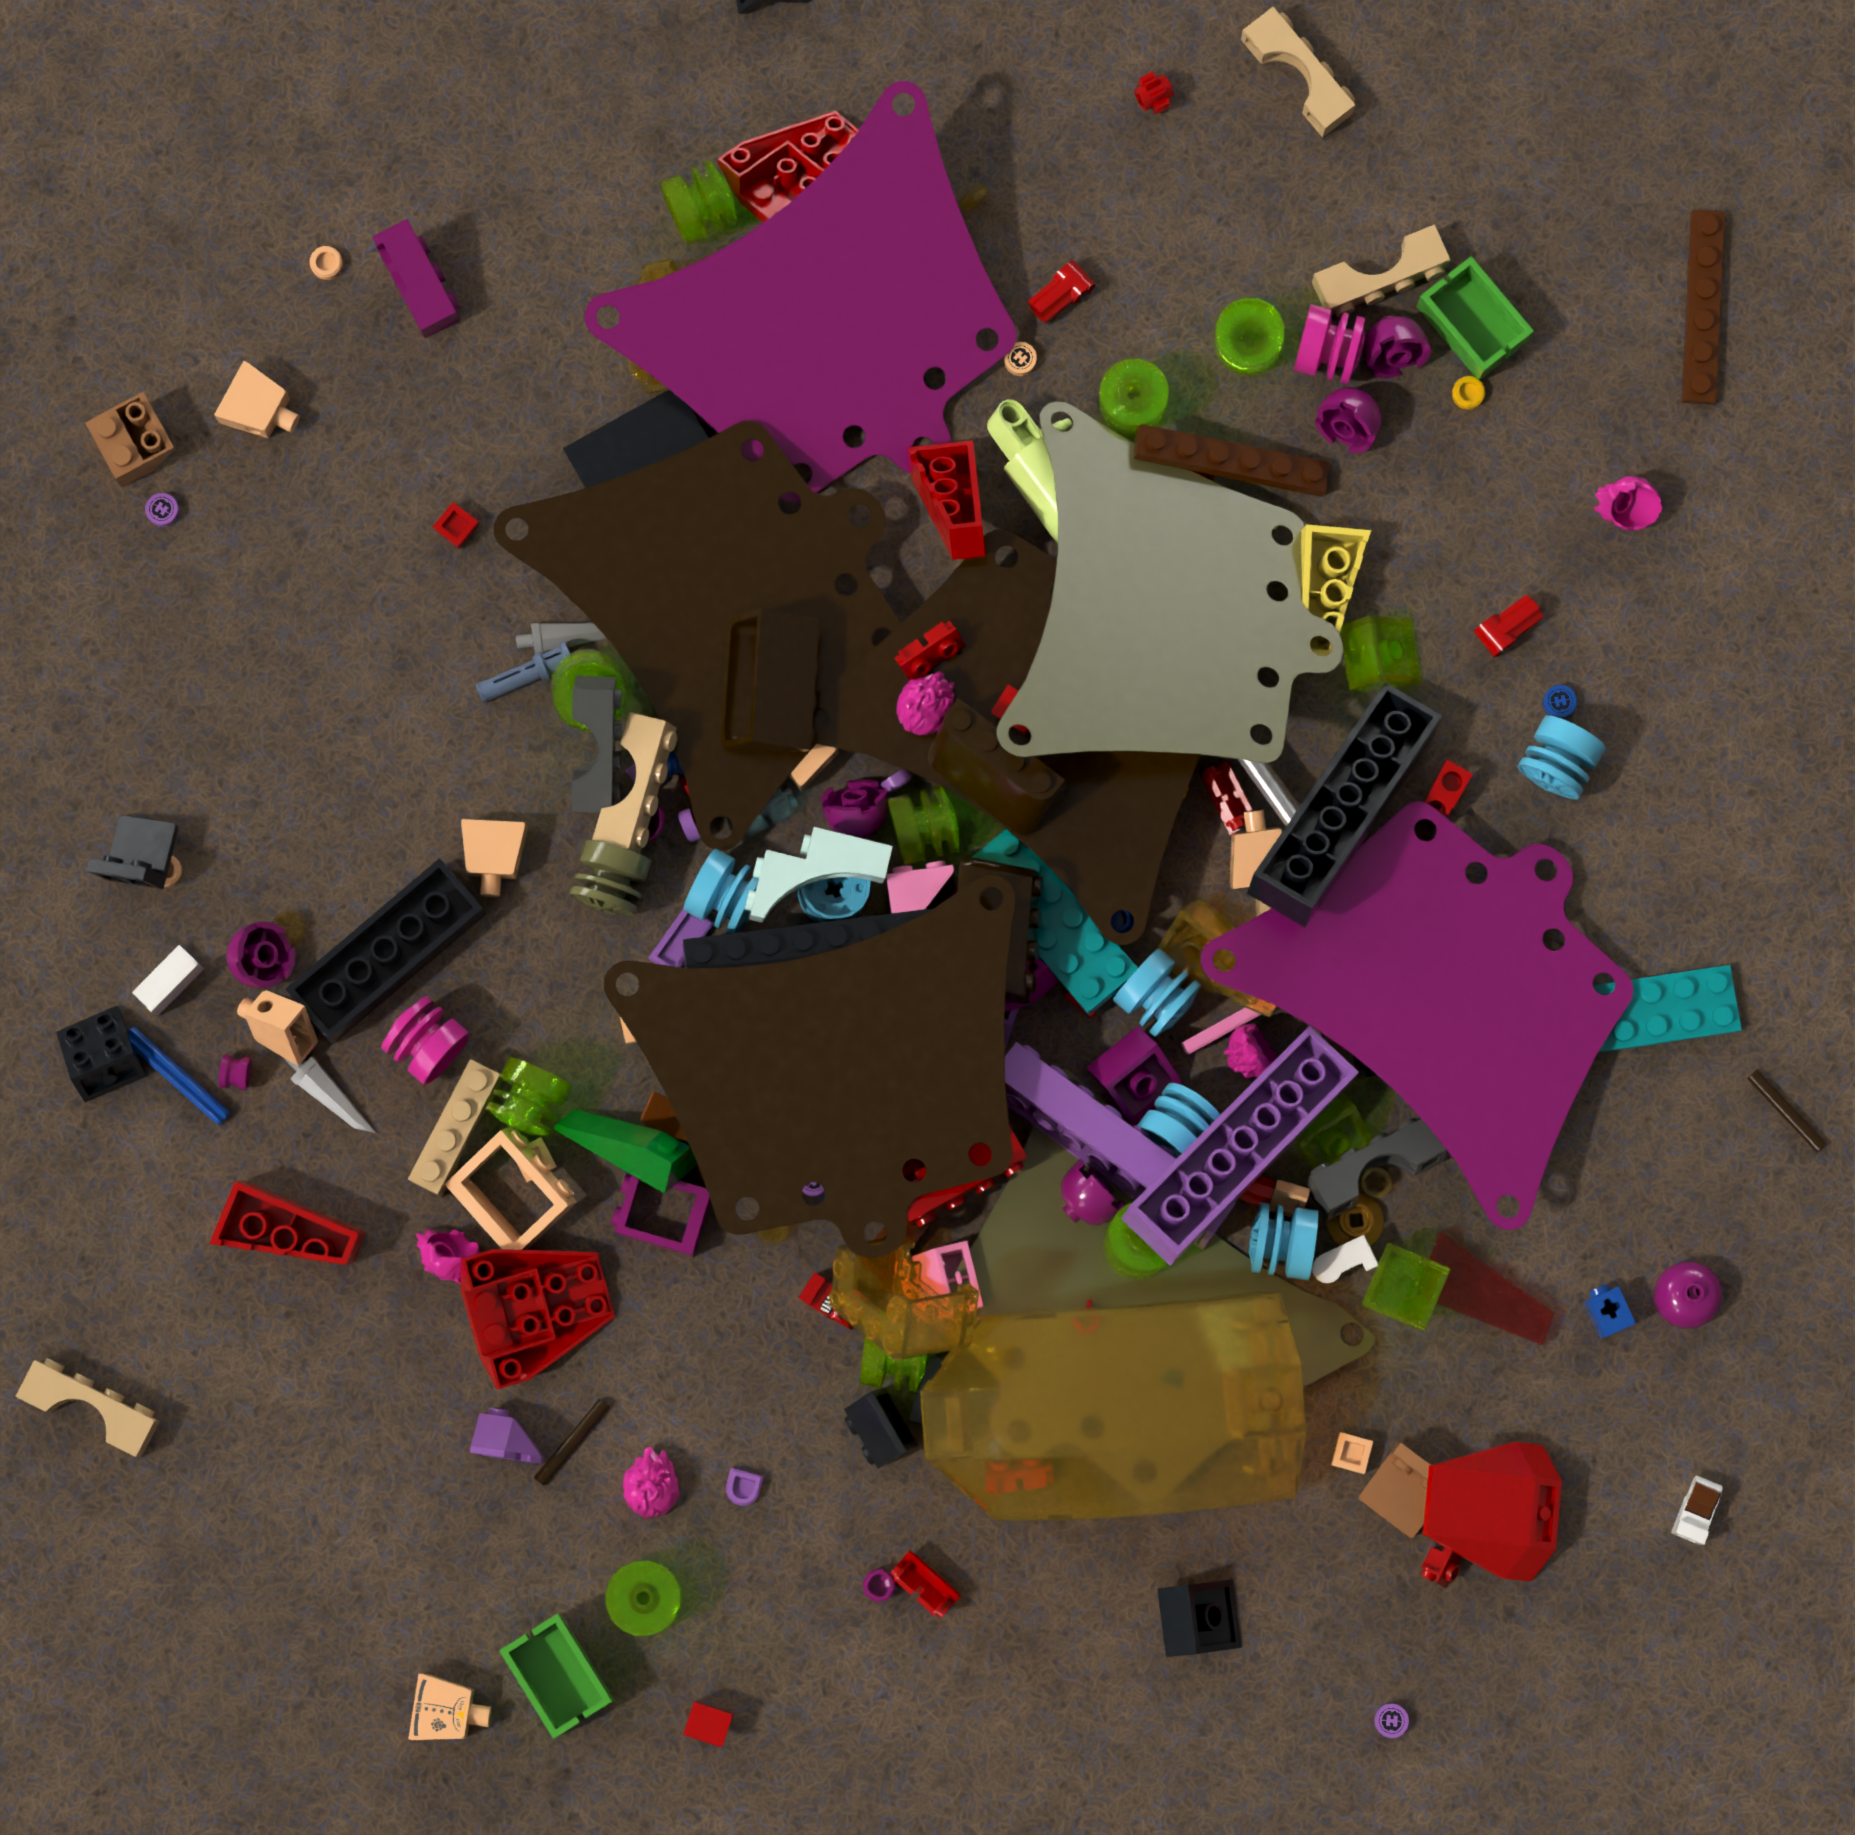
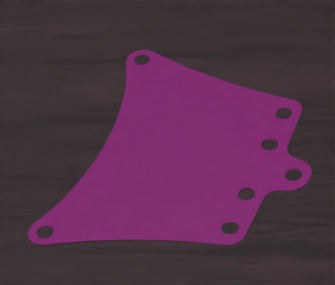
[585,81,1017,502]
[1200,802,1633,1230]

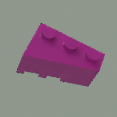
[372,219,461,338]

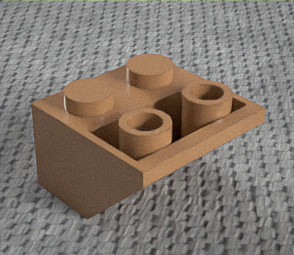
[85,392,175,488]

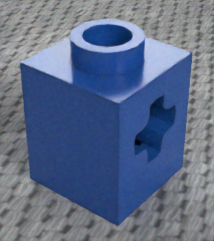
[1584,1284,1636,1339]

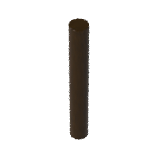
[1747,1070,1826,1153]
[534,1399,609,1486]

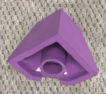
[470,1408,544,1464]

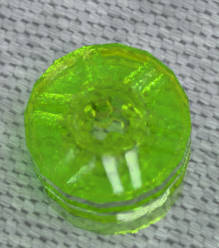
[659,160,738,246]
[1214,297,1285,376]
[1098,358,1169,438]
[887,785,960,866]
[485,1057,573,1138]
[1102,1202,1168,1280]
[859,1315,929,1393]

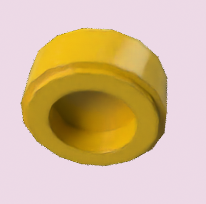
[1452,376,1485,410]

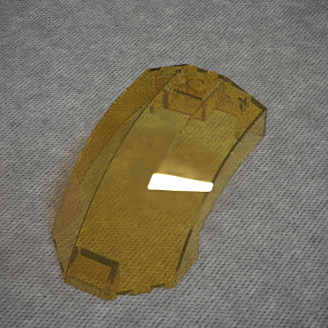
[920,1291,1306,1521]

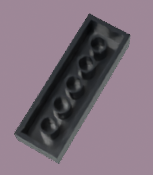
[285,858,487,1044]

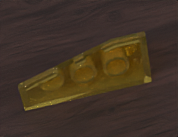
[1157,897,1277,1017]

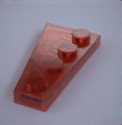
[1415,1232,1555,1345]

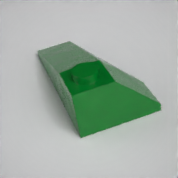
[554,1109,698,1194]

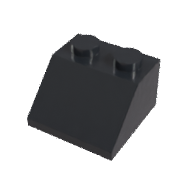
[844,1387,919,1469]
[1157,1579,1242,1657]

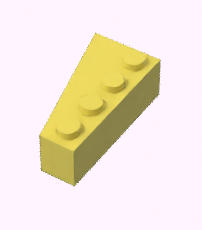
[1301,524,1371,656]

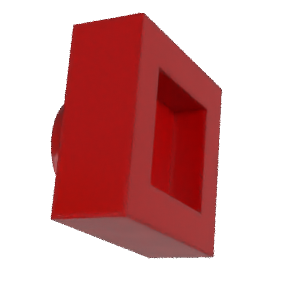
[432,502,480,550]

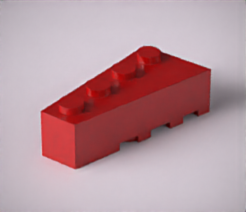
[907,440,986,560]
[907,1125,1027,1228]
[209,1180,366,1265]

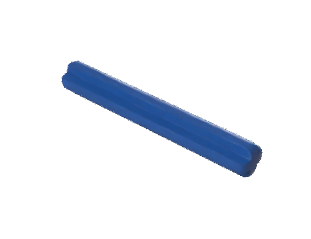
[127,1027,230,1125]

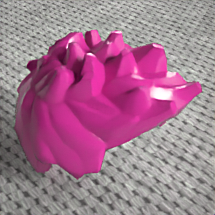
[1594,476,1663,531]
[896,672,955,735]
[1223,1024,1276,1078]
[416,1228,479,1285]
[623,1446,680,1519]

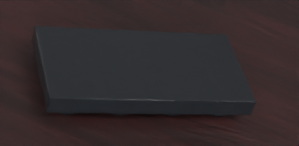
[563,390,709,488]

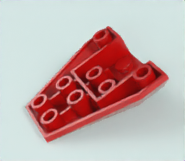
[717,111,859,223]
[460,1249,615,1390]
[1423,1442,1562,1582]

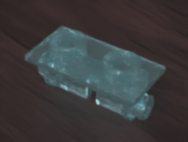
[744,784,799,838]

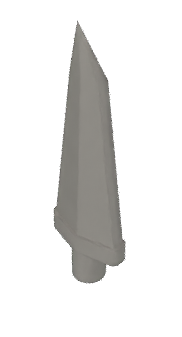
[516,622,606,654]
[285,1055,376,1133]

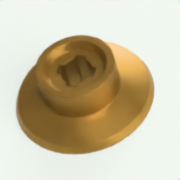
[1326,1193,1384,1246]

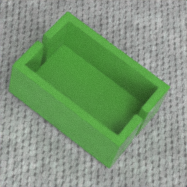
[1416,256,1534,380]
[499,1613,615,1739]

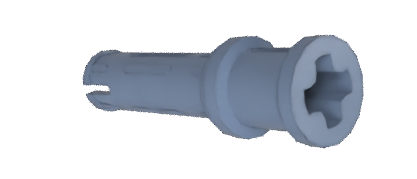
[475,641,577,703]

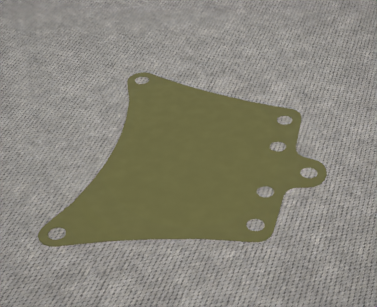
[996,401,1343,763]
[934,1068,1375,1502]

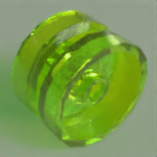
[551,649,626,731]
[605,1561,683,1636]

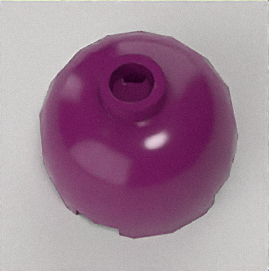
[1363,316,1432,379]
[1314,387,1382,453]
[821,779,889,839]
[226,921,295,989]
[1060,1159,1127,1225]
[1654,1261,1722,1329]

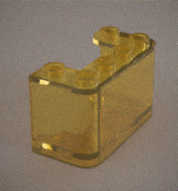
[829,1235,979,1360]

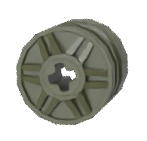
[569,840,652,916]

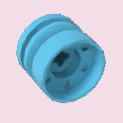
[1517,715,1606,800]
[683,849,759,934]
[797,877,871,923]
[1113,948,1202,1038]
[1137,1083,1220,1159]
[1248,1202,1318,1280]

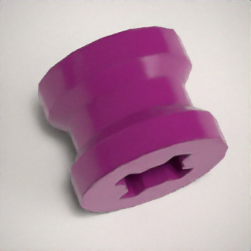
[219,1054,252,1091]

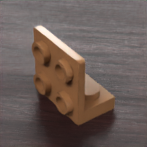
[1358,1442,1430,1538]

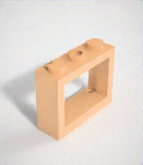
[445,1127,577,1250]

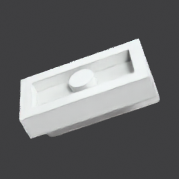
[132,945,204,1016]

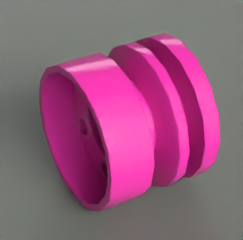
[1293,304,1365,385]
[381,996,471,1086]

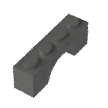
[572,675,622,813]
[1307,1118,1447,1221]

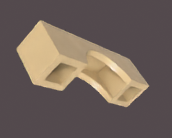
[1241,7,1355,138]
[1312,224,1450,318]
[592,712,677,854]
[408,1059,504,1198]
[15,1358,160,1458]

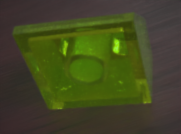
[1340,616,1422,691]
[1292,1092,1372,1171]
[1361,1243,1451,1332]

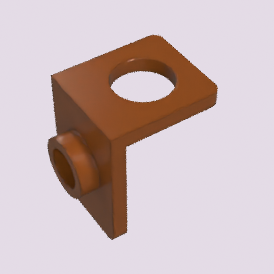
[640,1092,688,1142]

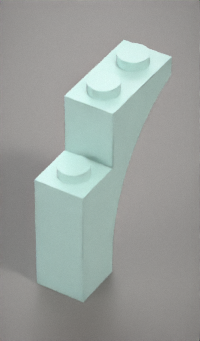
[745,827,893,923]

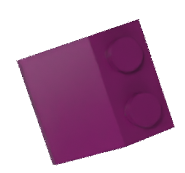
[1086,1026,1185,1126]

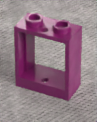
[611,1173,711,1257]

